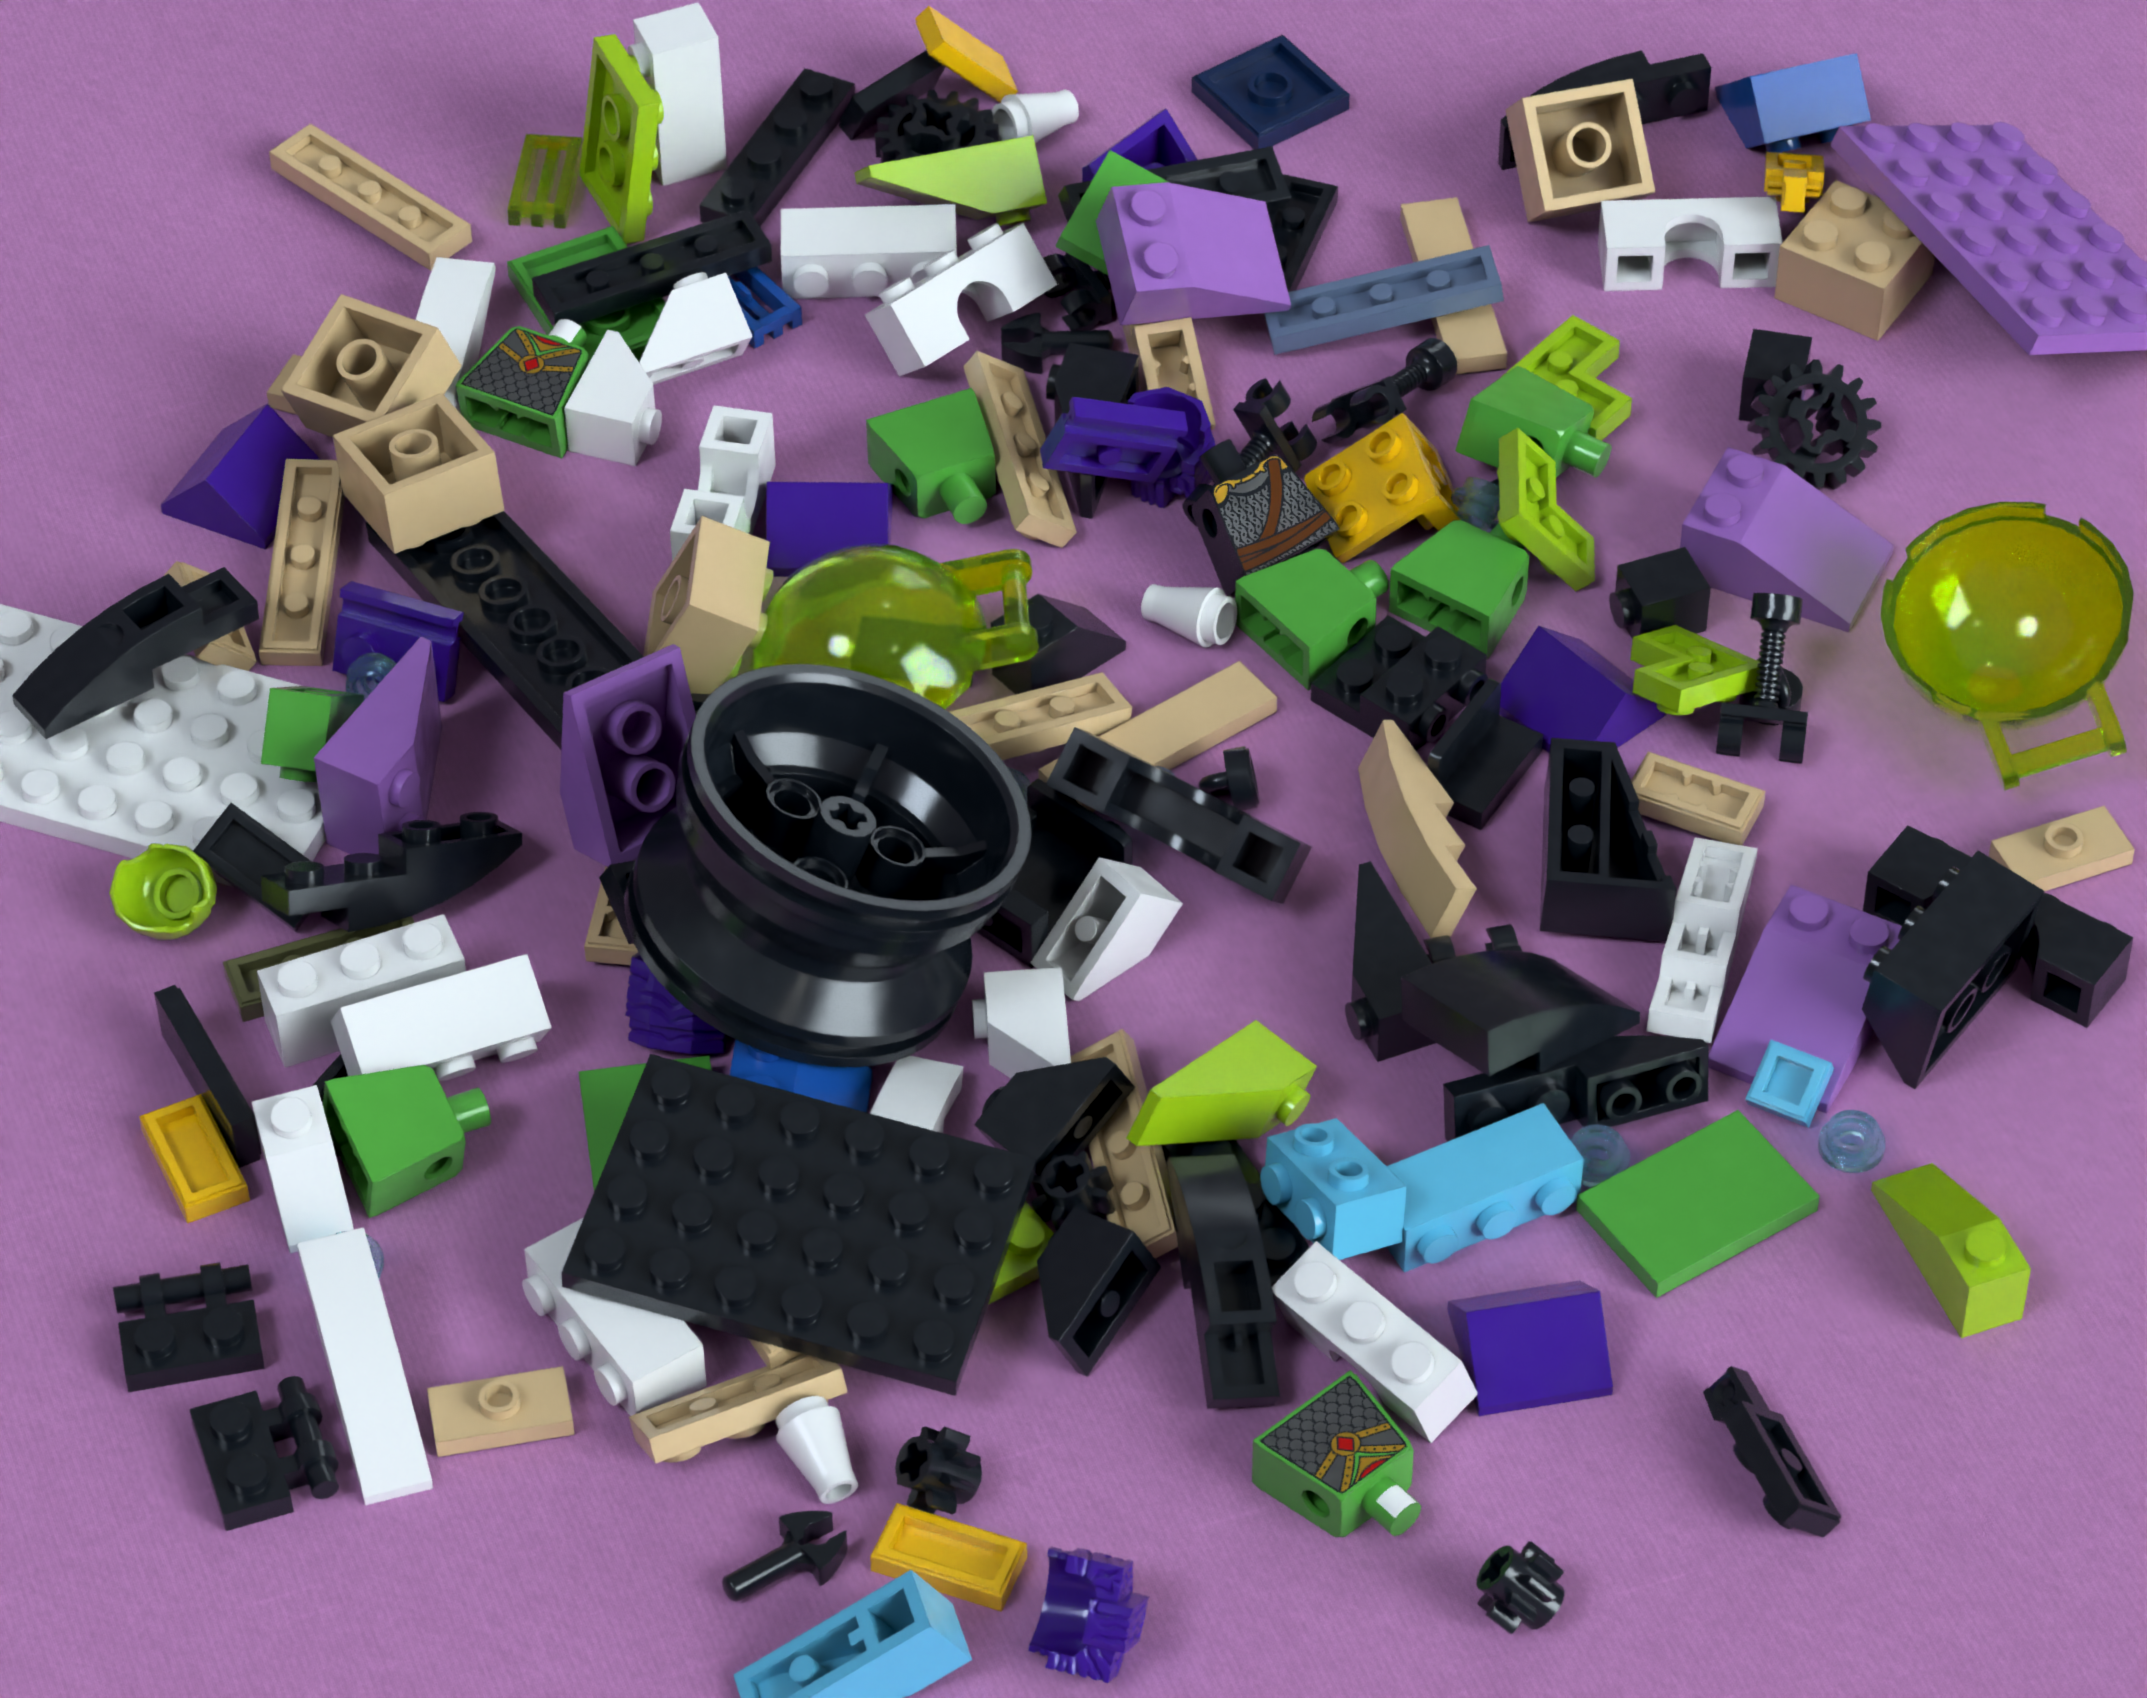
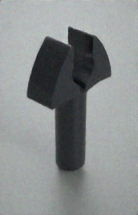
[1001,313,1114,374]
[722,1511,848,1602]

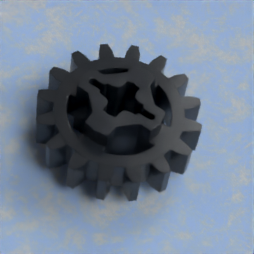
[875,90,999,163]
[1747,359,1881,490]

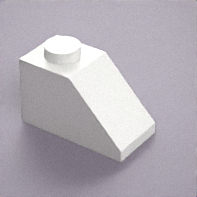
[639,272,752,385]
[564,330,662,466]
[1030,857,1183,1001]
[972,967,1071,1078]
[252,1085,354,1253]

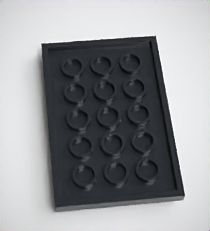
[561,1054,1036,1396]

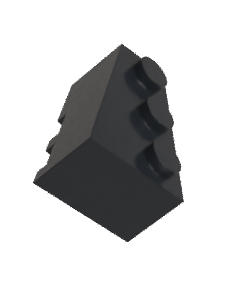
[1540,738,1677,941]

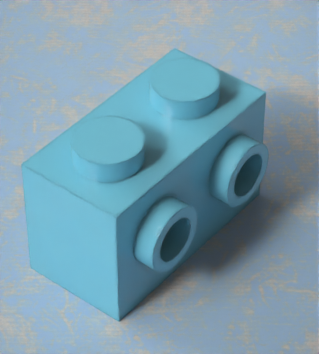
[1260,1118,1406,1260]

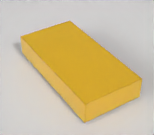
[915,6,1018,103]
[139,1094,250,1224]
[870,1503,1027,1612]

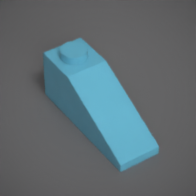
[733,1570,972,1698]

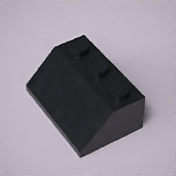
[1862,850,2044,1089]

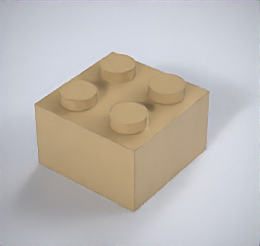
[1505,78,1655,222]
[1774,180,1935,341]
[281,294,461,437]
[332,393,505,554]
[643,516,773,694]

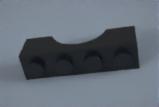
[1046,727,1312,904]
[1863,825,2133,1028]

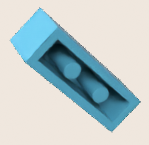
[1387,1103,1584,1273]

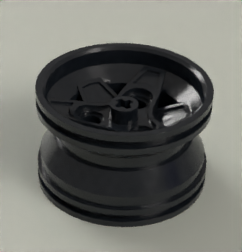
[624,664,1031,1067]

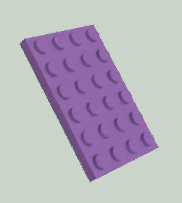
[1830,122,2147,355]

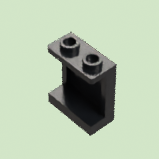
[977,779,1132,968]

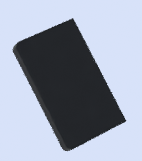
[1428,678,1543,830]

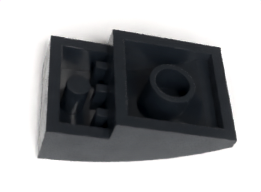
[1401,950,1640,1076]

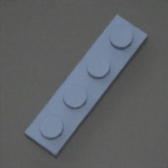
[1263,245,1504,355]

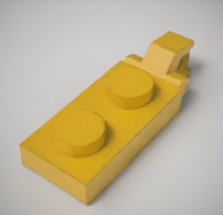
[1764,152,1825,213]

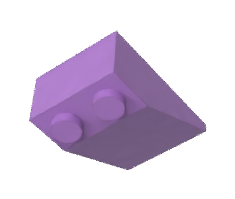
[1096,182,1291,326]
[1680,447,1893,632]
[314,637,442,855]
[560,644,696,867]
[1708,884,1902,1114]

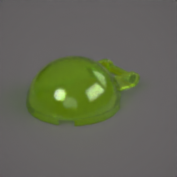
[1880,502,2134,791]
[750,543,1039,709]

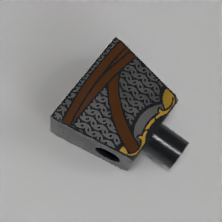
[1192,439,1340,596]

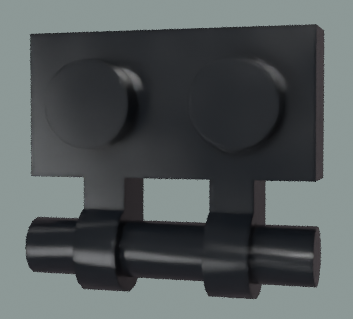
[113,1262,265,1392]
[189,1376,339,1531]

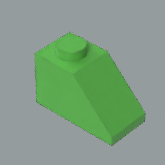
[261,686,364,782]

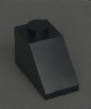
[991,594,1126,694]
[974,1057,1135,1175]
[1037,1207,1161,1376]

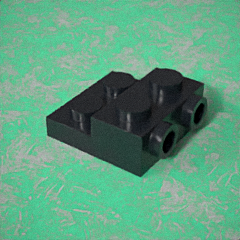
[1310,615,1488,751]

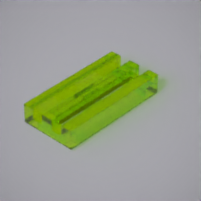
[507,134,583,229]

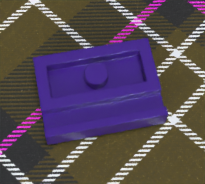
[1040,397,1188,483]
[332,581,464,702]

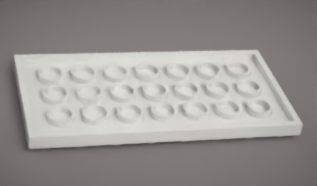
[0,604,326,887]

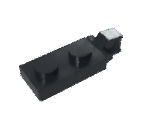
[1703,1366,1841,1537]

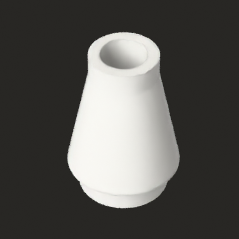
[992,90,1079,143]
[1141,584,1237,648]
[776,1396,858,1504]

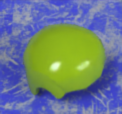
[109,843,217,940]

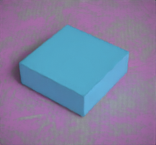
[1745,1040,1834,1128]

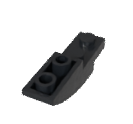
[1498,50,1711,170]
[12,567,259,739]
[261,812,522,932]
[1443,1035,1708,1142]
[1167,1155,1280,1409]

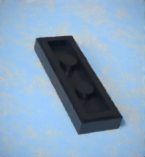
[1268,174,1338,292]
[154,985,262,1168]

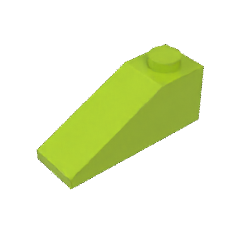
[854,135,1047,227]
[1126,1020,1317,1146]
[1871,1163,2031,1338]

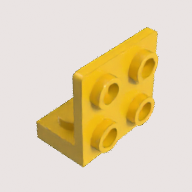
[1304,412,1468,563]

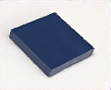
[1191,34,1350,149]

